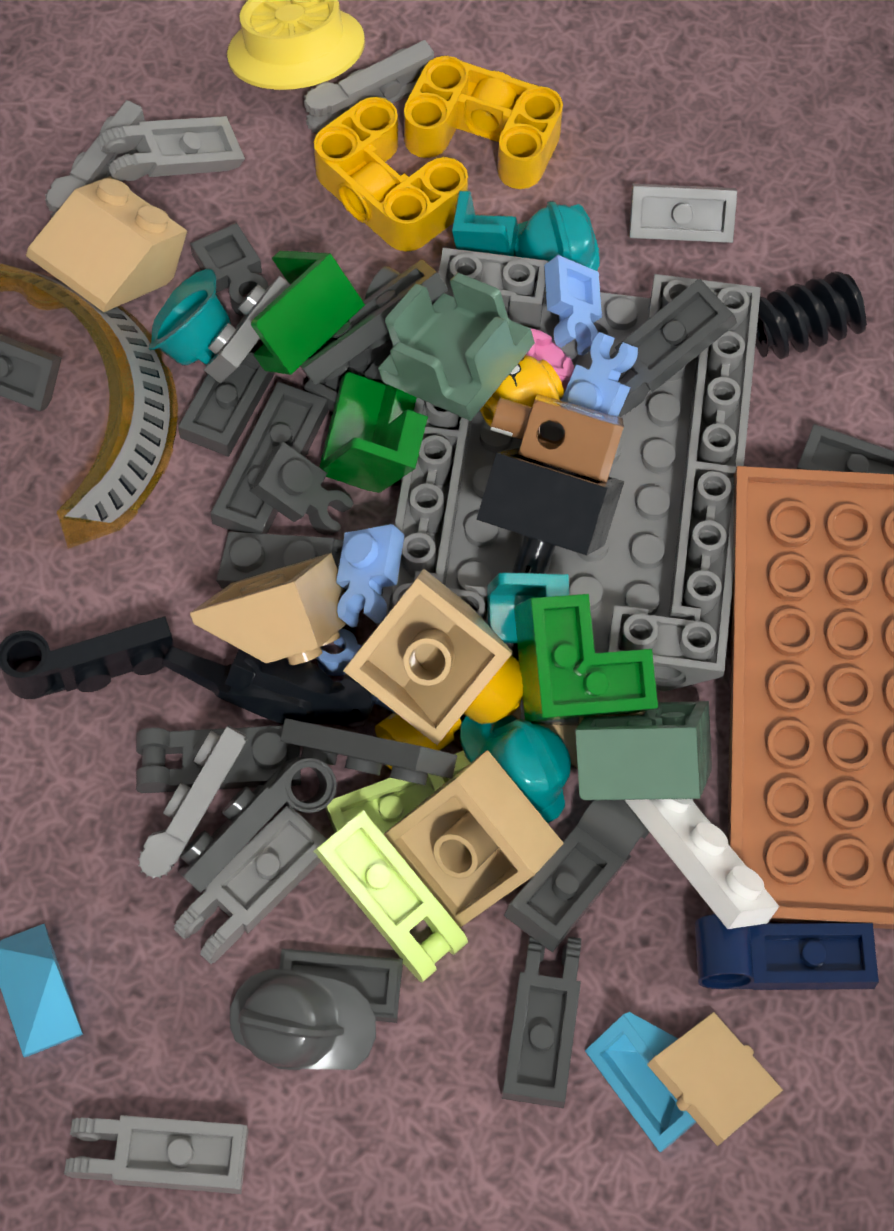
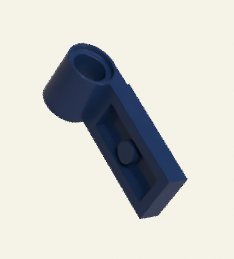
[695,914,879,990]

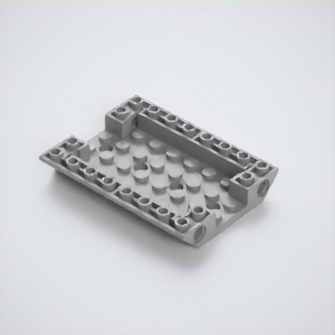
[377,248,761,691]

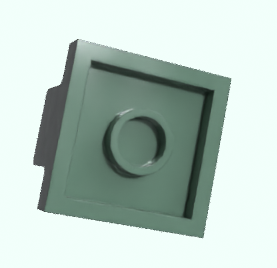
[378,273,535,421]

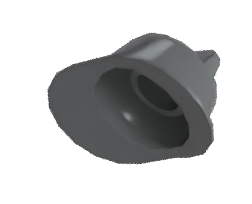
[230,969,376,1070]

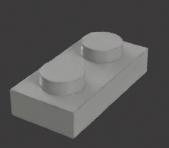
[629,183,737,243]
[204,276,291,383]

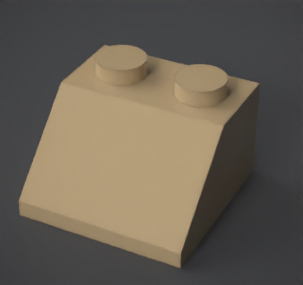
[26,176,187,312]
[190,553,346,665]
[343,569,513,745]
[383,750,564,928]

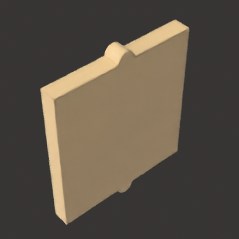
[647,1012,783,1146]

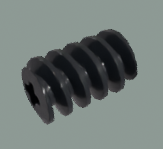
[755,271,867,359]

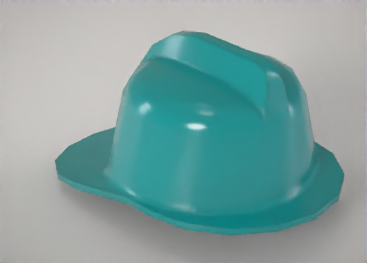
[515,201,600,271]
[149,269,231,366]
[460,714,571,823]

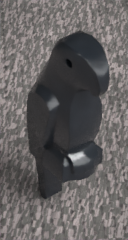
[162,646,377,727]

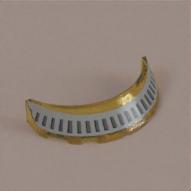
[0,264,178,549]

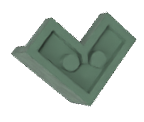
[575,701,712,800]

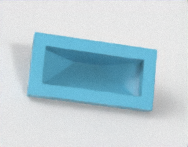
[0,924,83,1058]
[585,1012,696,1152]

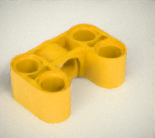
[404,56,563,189]
[314,97,468,252]

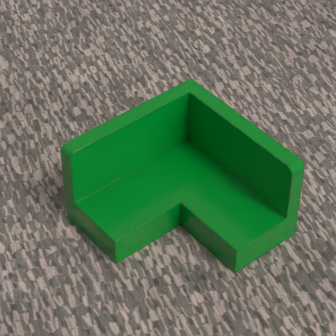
[251,250,365,375]
[319,372,428,493]
[514,594,658,722]

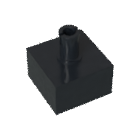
[476,448,625,574]

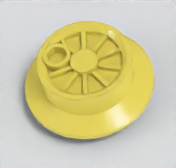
[227,0,365,90]

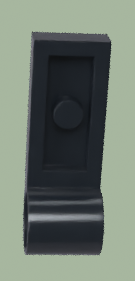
[0,616,174,699]

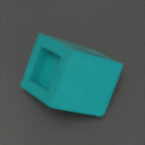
[452,191,518,256]
[487,573,569,643]

